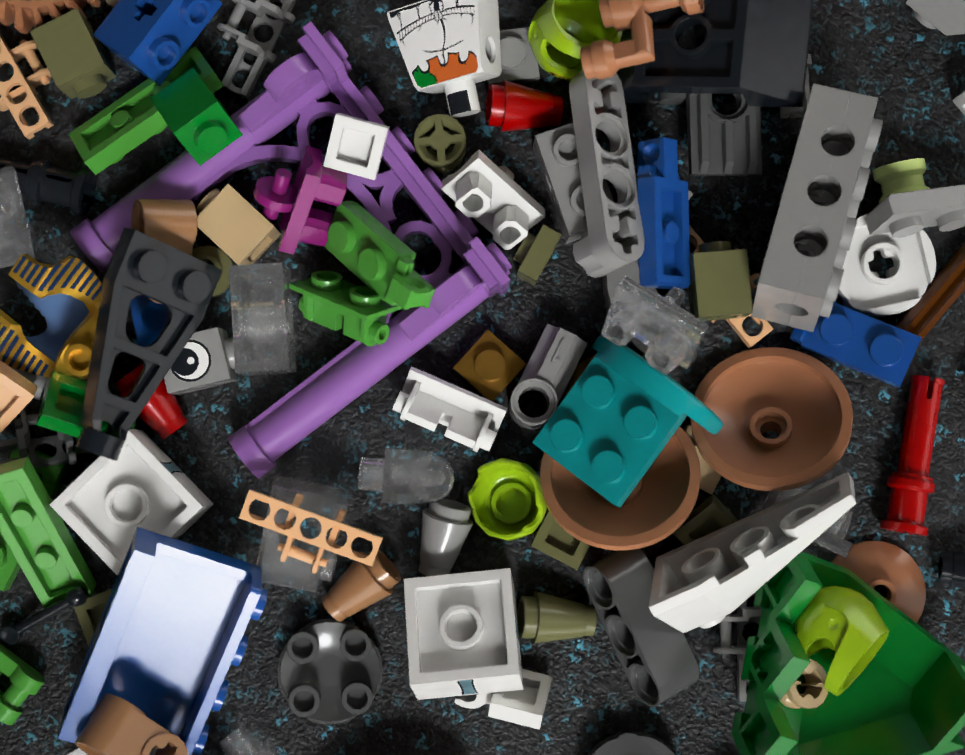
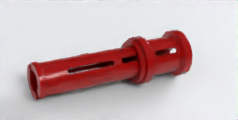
[879,375,945,536]

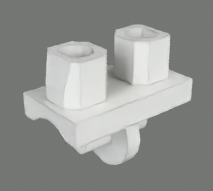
[441,150,545,250]

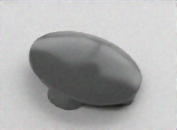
[277,618,383,725]

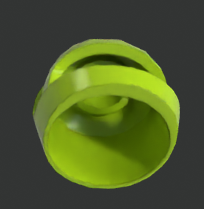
[528,0,622,81]
[792,586,889,696]

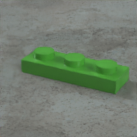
[69,46,224,175]
[0,456,97,609]

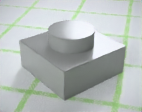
[487,27,540,88]

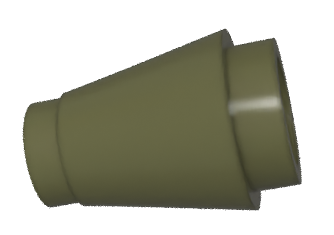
[517,591,597,644]

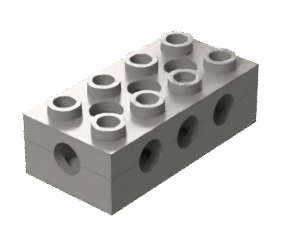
[751,83,883,332]

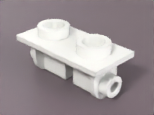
[392,366,508,452]

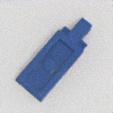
[636,137,691,290]
[789,302,922,388]

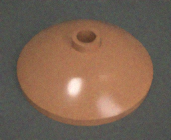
[691,347,853,491]
[540,427,701,550]

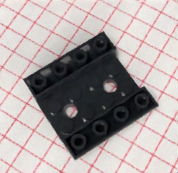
[617,0,813,107]

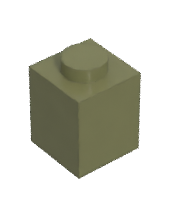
[30,8,117,99]
[688,241,753,322]

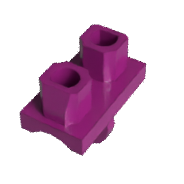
[253,146,347,255]

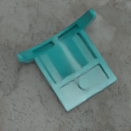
[532,335,723,508]

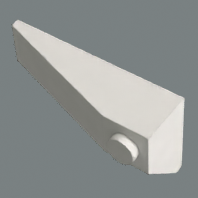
[649,472,856,633]

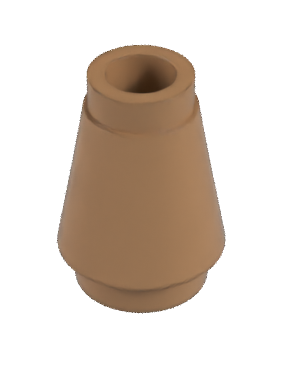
[322,550,401,622]

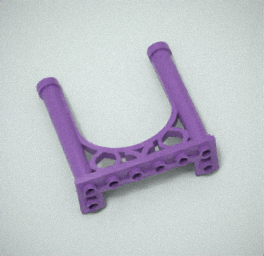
[70,21,512,479]

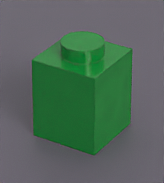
[150,68,243,166]

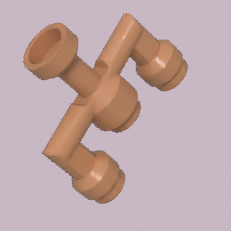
[580,0,704,80]

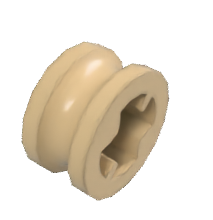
[780,659,828,709]

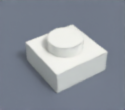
[323,113,389,180]

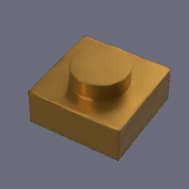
[453,330,526,401]

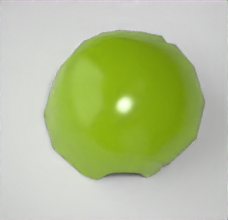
[468,458,547,541]

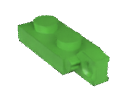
[325,201,435,310]

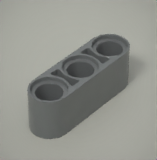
[583,549,699,707]

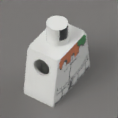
[387,0,502,118]

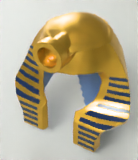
[0,253,119,381]

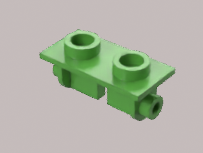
[289,270,402,347]

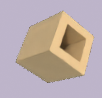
[196,184,281,271]

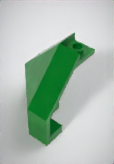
[731,551,965,755]

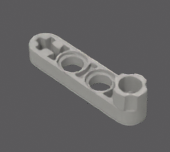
[569,71,645,278]

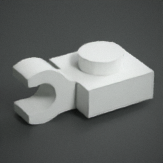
[454,669,553,730]

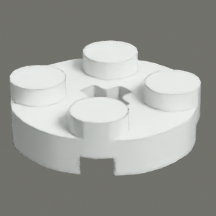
[837,214,936,317]

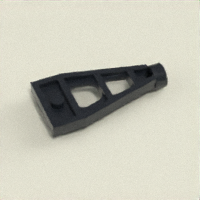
[75,227,222,461]

